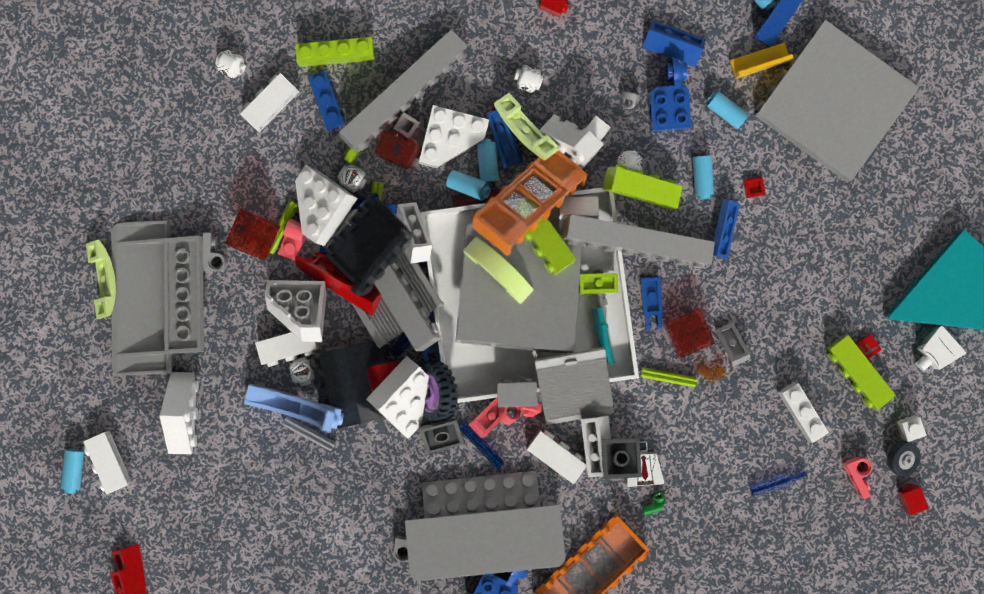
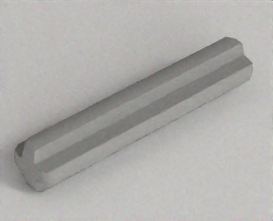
[282,416,336,451]

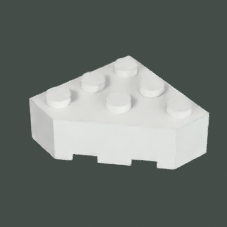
[418,105,489,168]
[539,115,604,169]
[295,165,358,246]
[265,280,327,342]
[367,356,429,439]
[160,372,199,454]

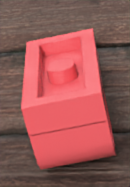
[278,219,306,261]
[468,398,511,438]
[499,403,542,424]
[842,457,872,500]

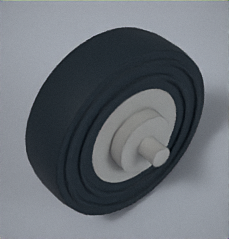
[887,441,921,476]

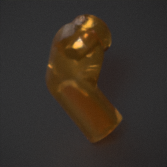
[696,364,726,381]

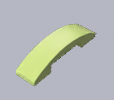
[494,93,560,160]
[463,237,533,304]
[86,240,116,319]

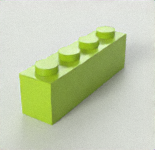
[295,37,375,67]
[603,164,683,209]
[513,199,577,276]
[826,335,896,410]

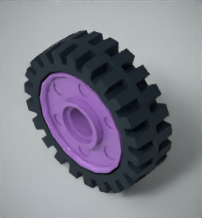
[419,362,458,421]

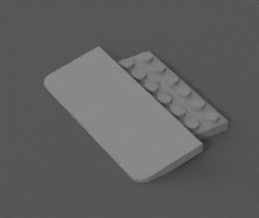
[111,221,204,376]
[405,471,565,581]

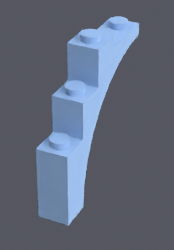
[244,384,344,432]

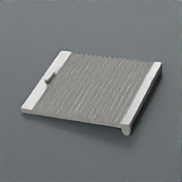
[352,249,444,348]
[535,347,614,425]

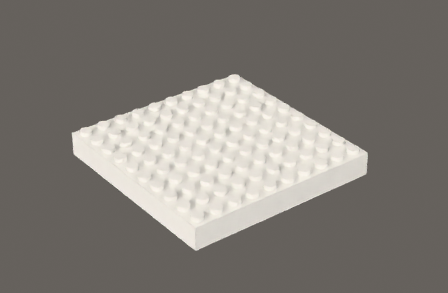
[421,187,639,403]

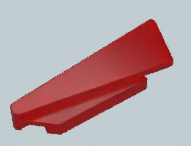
[295,253,382,316]
[110,544,147,594]

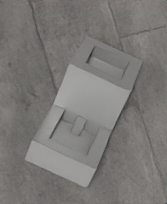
[393,112,427,149]

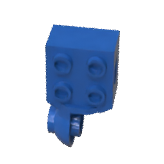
[648,56,691,132]
[471,570,529,594]

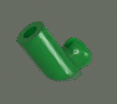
[642,492,666,516]

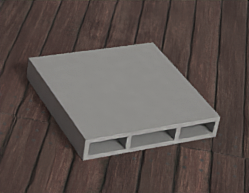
[755,20,919,182]
[455,222,582,354]

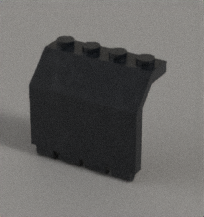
[324,195,414,296]
[310,341,391,430]

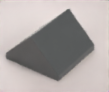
[419,416,464,454]
[601,438,642,479]

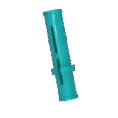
[591,307,615,365]

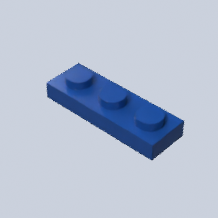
[307,70,346,131]
[486,110,523,168]
[713,199,740,259]

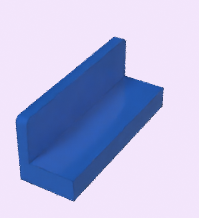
[754,0,803,48]
[643,20,706,67]

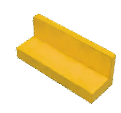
[729,42,794,79]

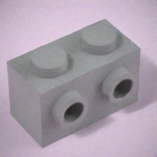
[497,378,538,407]

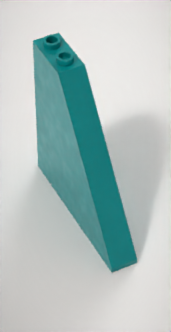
[884,230,984,330]

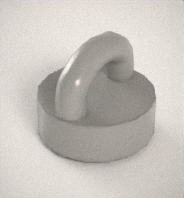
[620,91,640,109]

